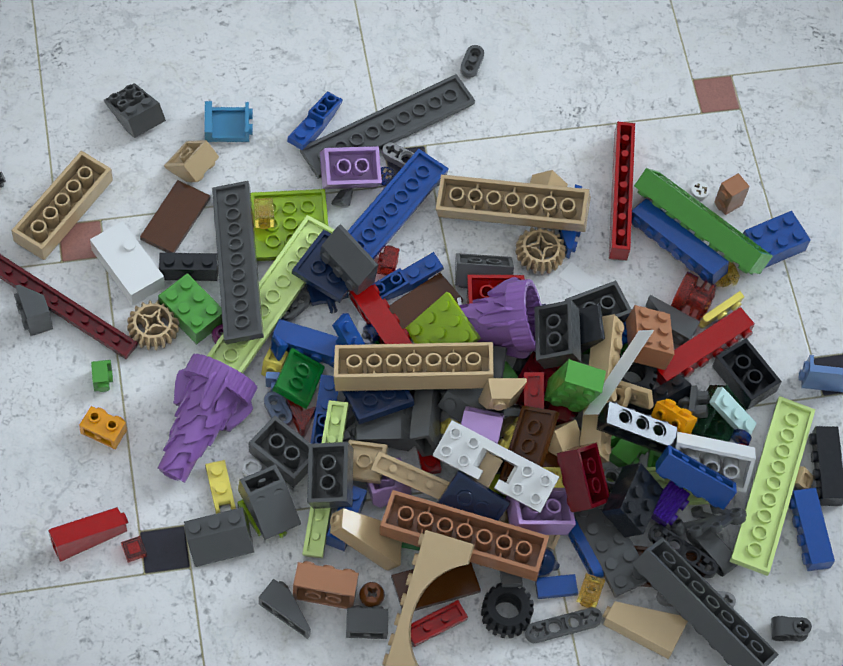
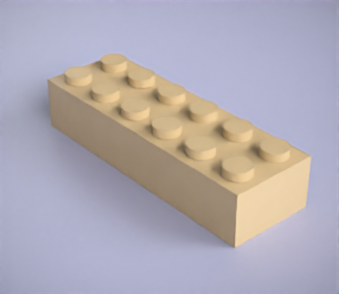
[11,151,113,260]

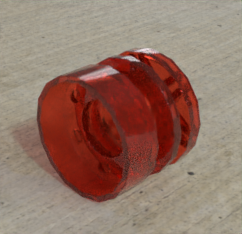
[671,272,717,321]

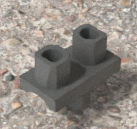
[677,385,710,424]

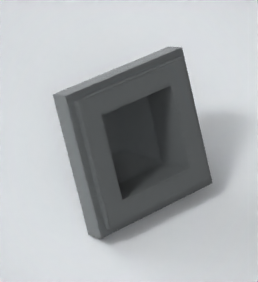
[331,188,353,205]

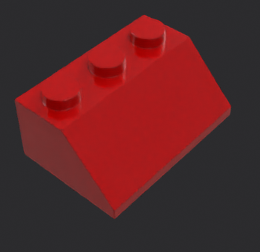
[466,275,525,304]

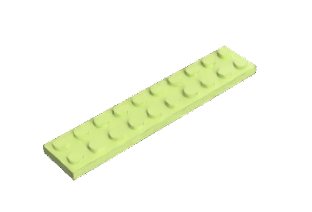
[207,215,334,374]
[730,396,815,576]

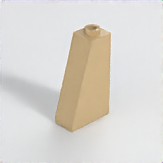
[330,508,402,571]
[602,601,688,659]

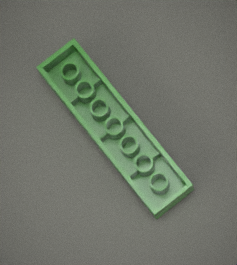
[634,168,773,275]

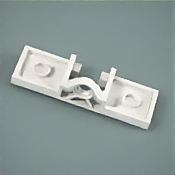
[433,420,559,513]

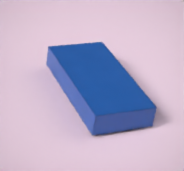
[535,574,578,599]

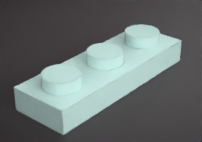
[709,387,757,439]

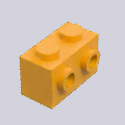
[651,399,698,434]
[79,406,127,450]

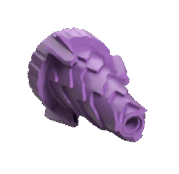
[459,277,542,358]
[158,353,257,483]

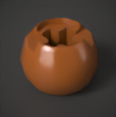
[359,582,385,607]

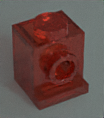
[376,245,400,276]

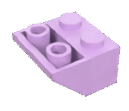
[461,406,504,444]

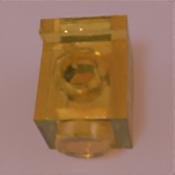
[714,262,740,287]
[576,573,605,608]

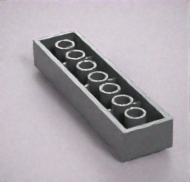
[632,537,779,666]

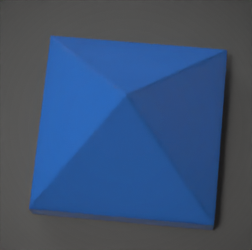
[270,333,289,361]

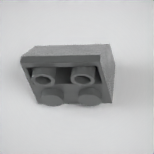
[14,285,53,336]

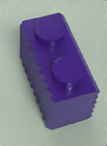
[651,480,690,527]

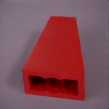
[48,507,129,562]

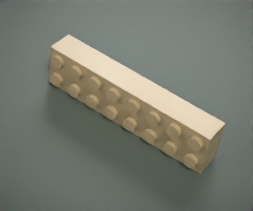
[435,174,591,232]
[334,342,494,391]

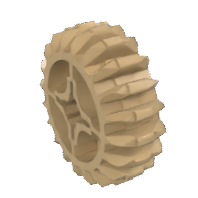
[515,227,566,275]
[127,300,179,351]

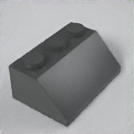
[320,224,378,295]
[455,253,514,288]
[437,388,501,422]
[184,507,255,567]

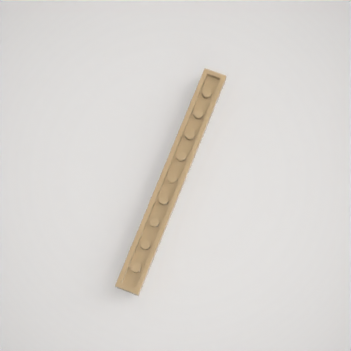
[370,451,560,550]

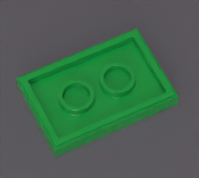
[272,348,325,409]

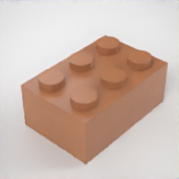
[626,305,675,370]
[293,561,359,609]

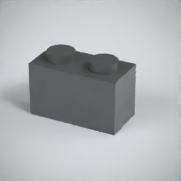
[346,605,388,639]

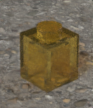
[254,198,274,229]

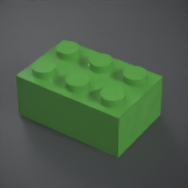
[158,273,223,345]
[544,359,606,412]

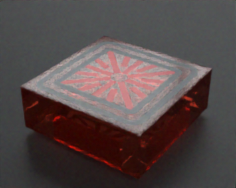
[121,536,147,562]

